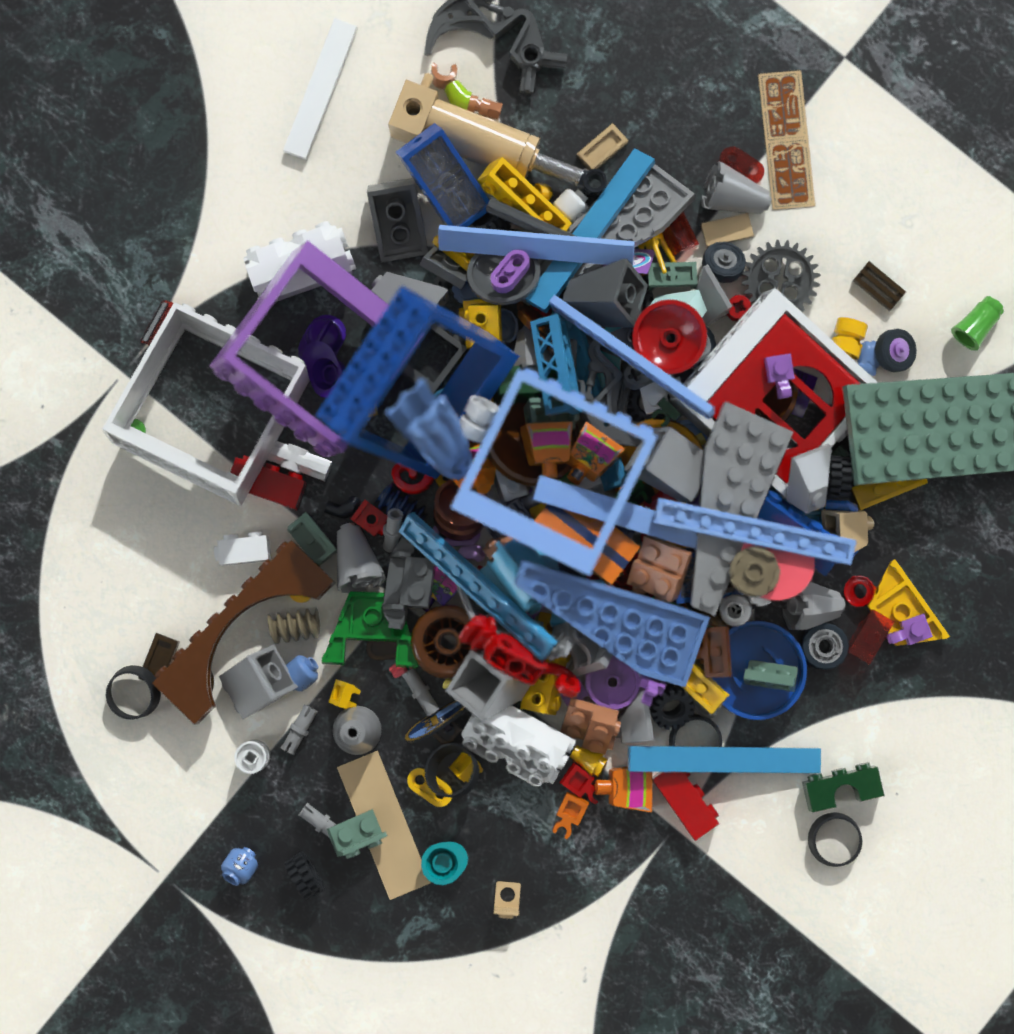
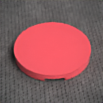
[741,543,815,601]

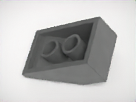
[367,178,428,262]

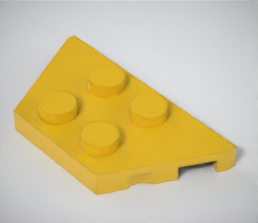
[867,559,950,646]

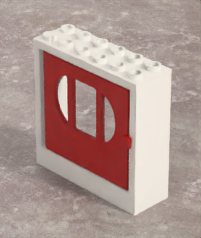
[668,288,878,498]

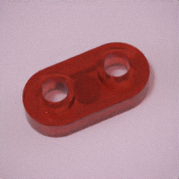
[719,146,764,184]

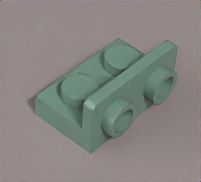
[744,660,798,692]
[326,809,387,859]

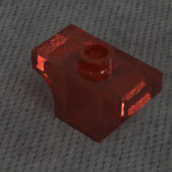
[848,609,894,664]

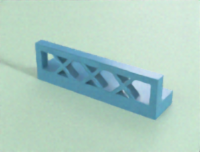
[530,314,582,417]

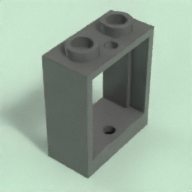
[399,321,468,394]

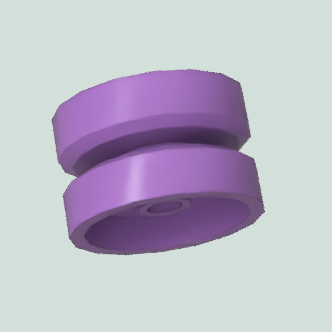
[585,656,640,709]

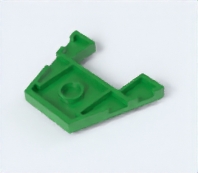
[322,591,418,668]

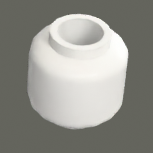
[553,189,589,224]
[719,594,752,626]

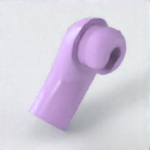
[457,545,485,562]

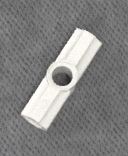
[267,441,333,481]

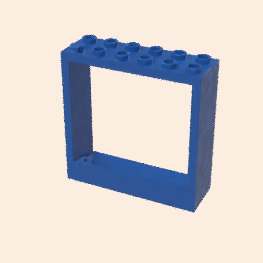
[316,285,520,479]

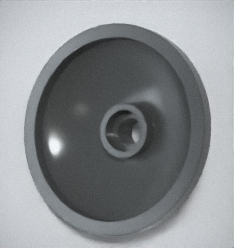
[467,254,541,305]

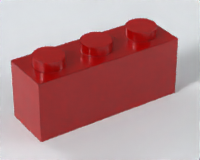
[230,455,307,510]
[652,772,719,841]

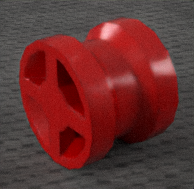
[727,295,751,322]

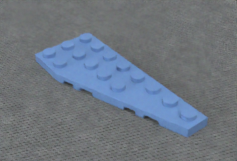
[514,560,710,687]

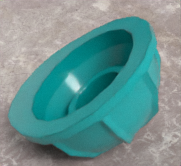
[421,842,468,885]

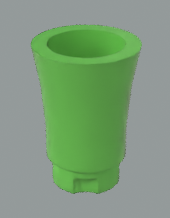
[951,296,1004,351]

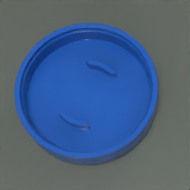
[712,621,807,720]

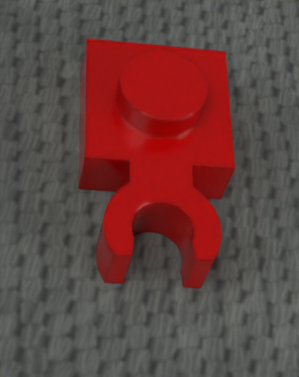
[560,763,598,804]

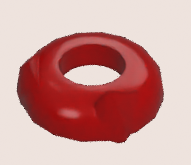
[844,575,877,607]

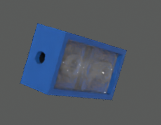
[395,123,490,227]

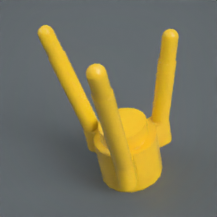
[638,233,677,276]

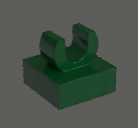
[652,397,682,427]
[620,479,655,506]

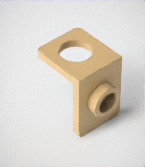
[494,881,521,919]

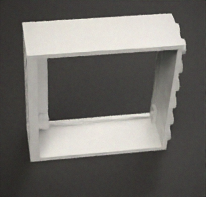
[102,302,310,506]

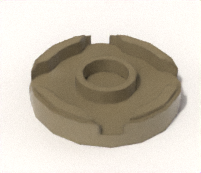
[729,546,780,598]

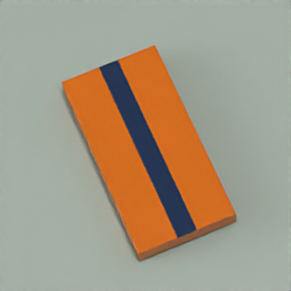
[534,504,640,586]

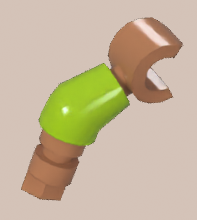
[431,63,502,120]

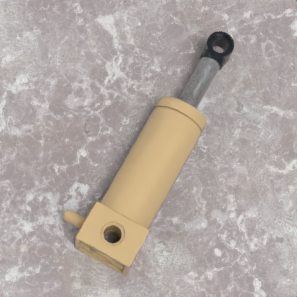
[388,73,607,198]

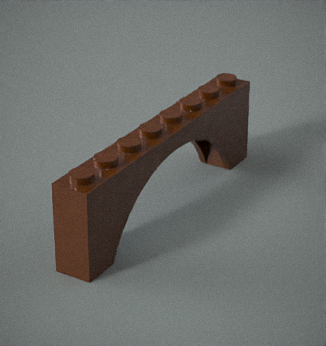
[152,540,336,725]

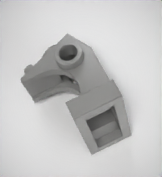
[548,622,613,677]

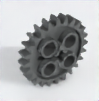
[741,240,821,312]

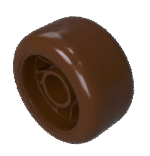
[411,605,484,679]

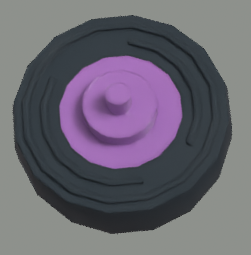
[875,328,917,372]

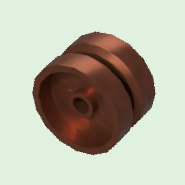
[433,479,488,541]

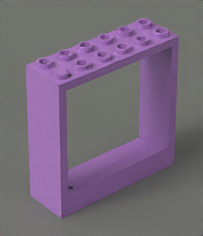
[210,240,388,457]

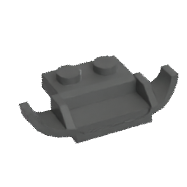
[382,536,436,629]

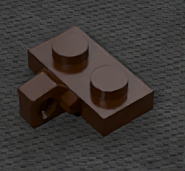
[696,626,732,678]

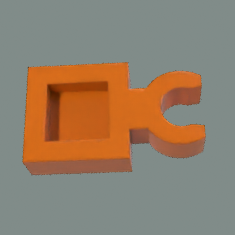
[553,791,589,839]

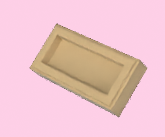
[576,123,628,170]
[701,213,754,248]

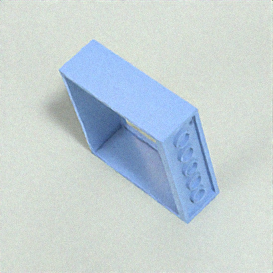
[451,367,658,576]

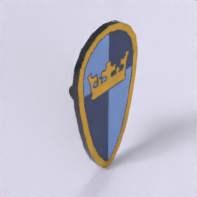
[405,700,468,744]

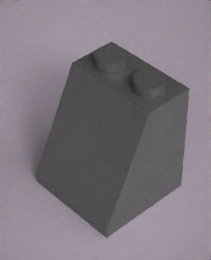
[563,259,648,328]

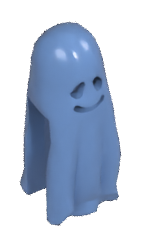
[385,378,472,480]

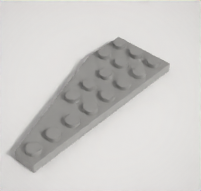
[521,164,696,306]
[690,402,793,616]

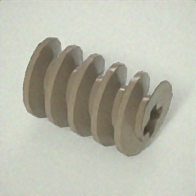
[267,607,320,644]

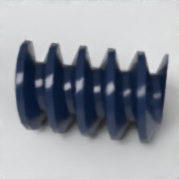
[375,482,429,526]

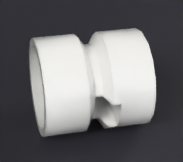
[460,396,499,443]
[235,740,270,774]

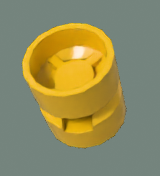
[831,317,868,359]

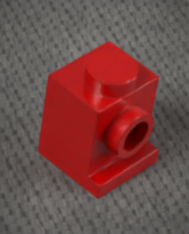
[351,500,387,538]

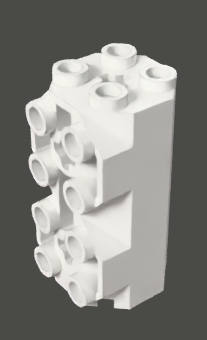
[243,221,356,302]
[461,705,576,786]

